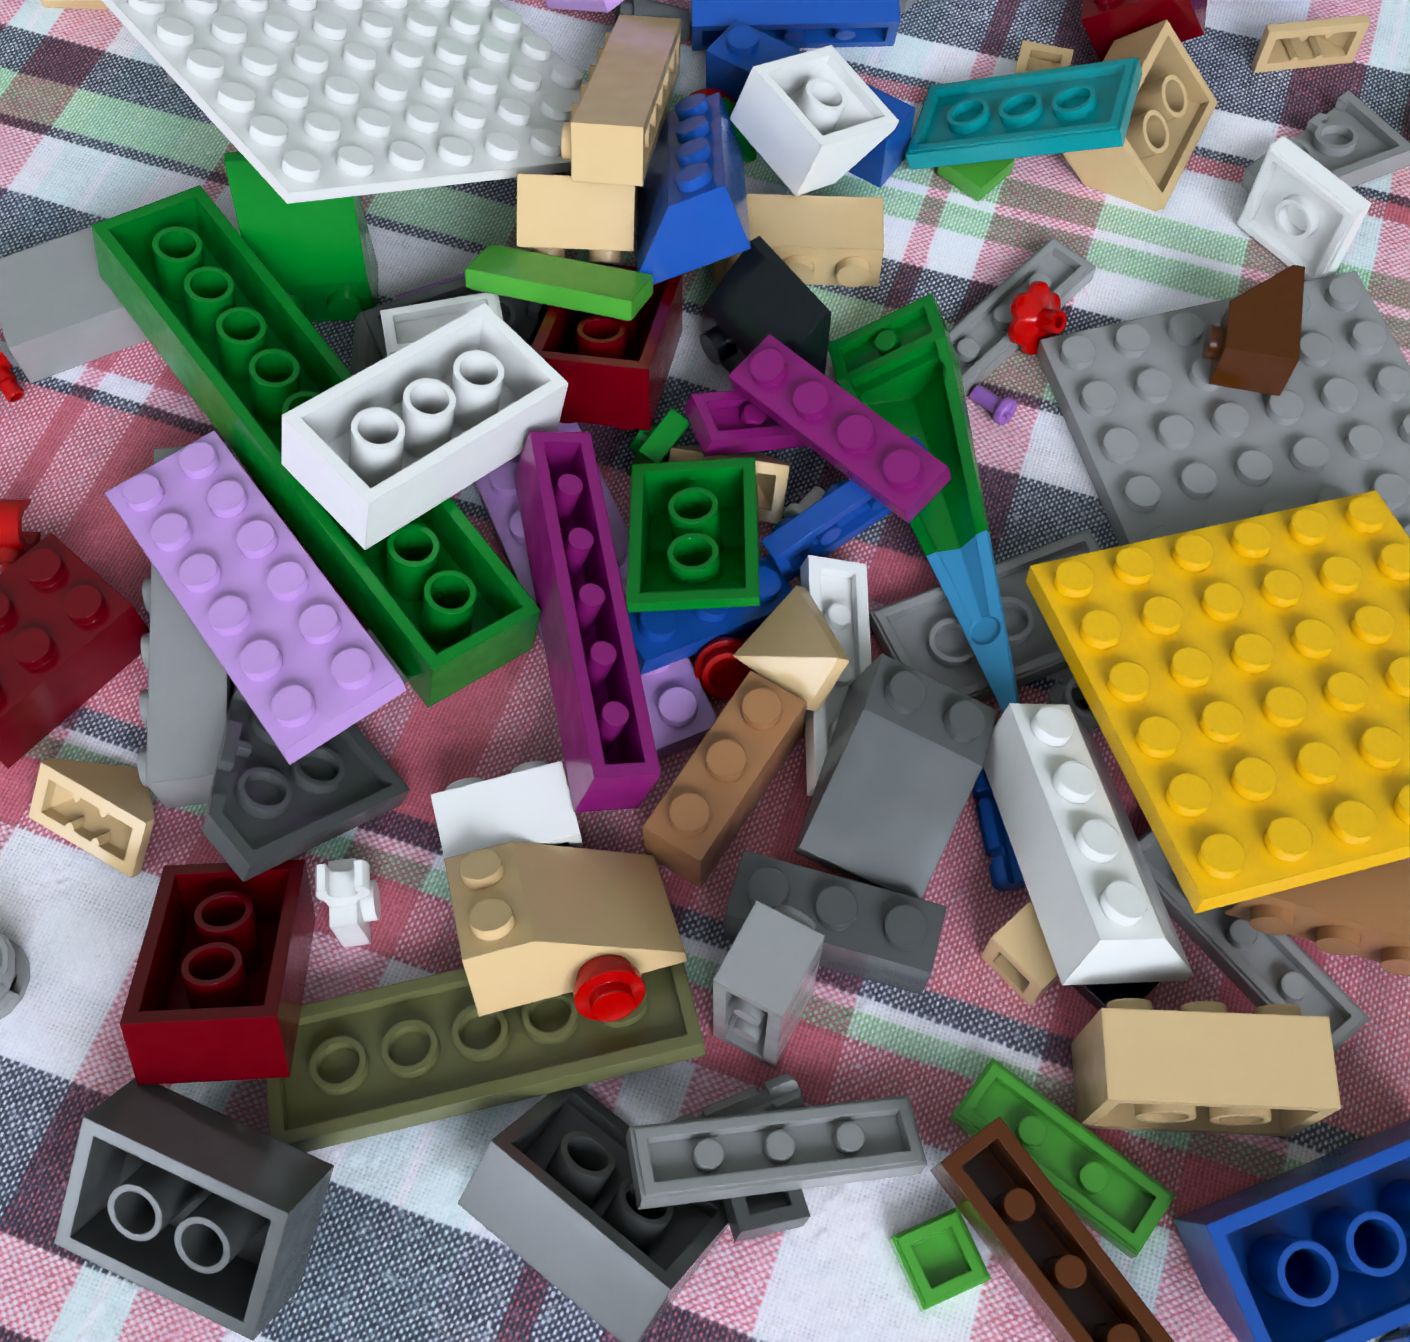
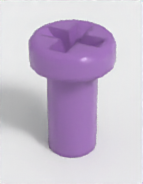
[970,385,1017,425]

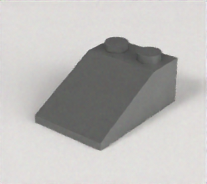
[794,654,998,899]

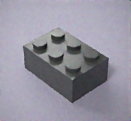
[54,1078,334,1341]

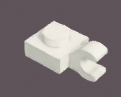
[315,858,381,947]

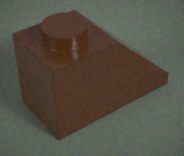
[1202,265,1305,396]

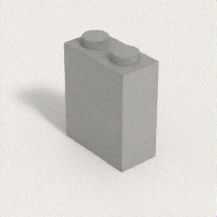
[0,226,149,383]

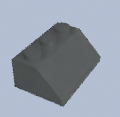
[457,1086,729,1342]

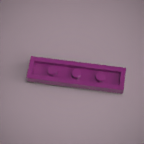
[728,334,951,524]

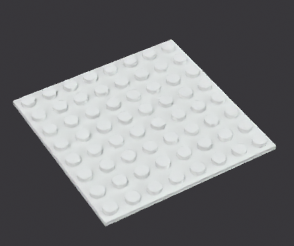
[101,0,588,204]

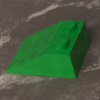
[224,152,378,323]
[626,457,760,613]

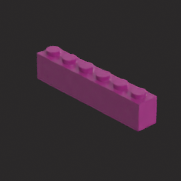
[514,431,661,812]

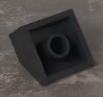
[700,236,832,375]

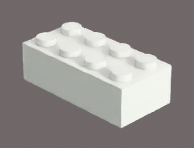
[281,303,568,550]

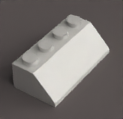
[983,703,1193,986]

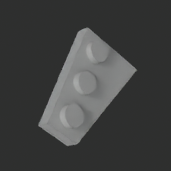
[1241,90,1410,194]

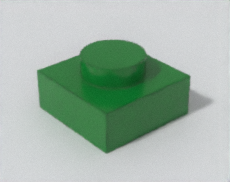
[626,408,690,477]

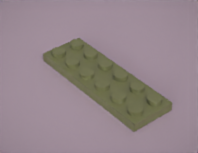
[266,962,706,1152]

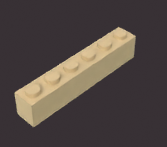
[561,14,681,187]

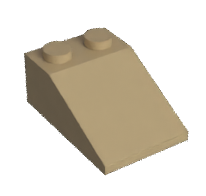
[516,174,639,263]
[444,841,687,1017]

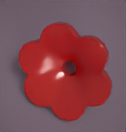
[1008,281,1067,355]

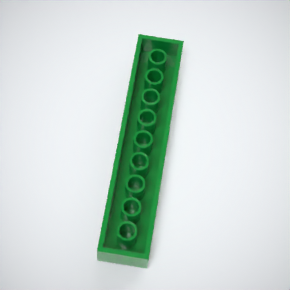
[91,185,541,708]

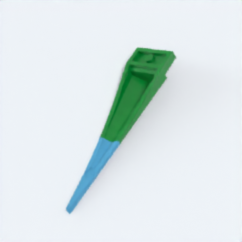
[828,293,1020,713]

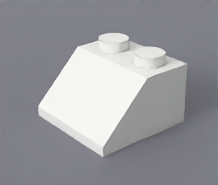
[730,45,899,196]

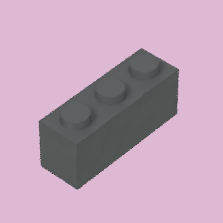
[724,850,947,995]

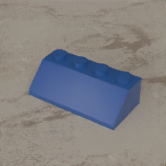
[636,92,751,285]
[1173,1120,1410,1342]

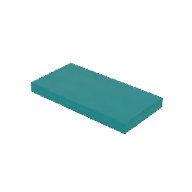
[905,57,1142,170]

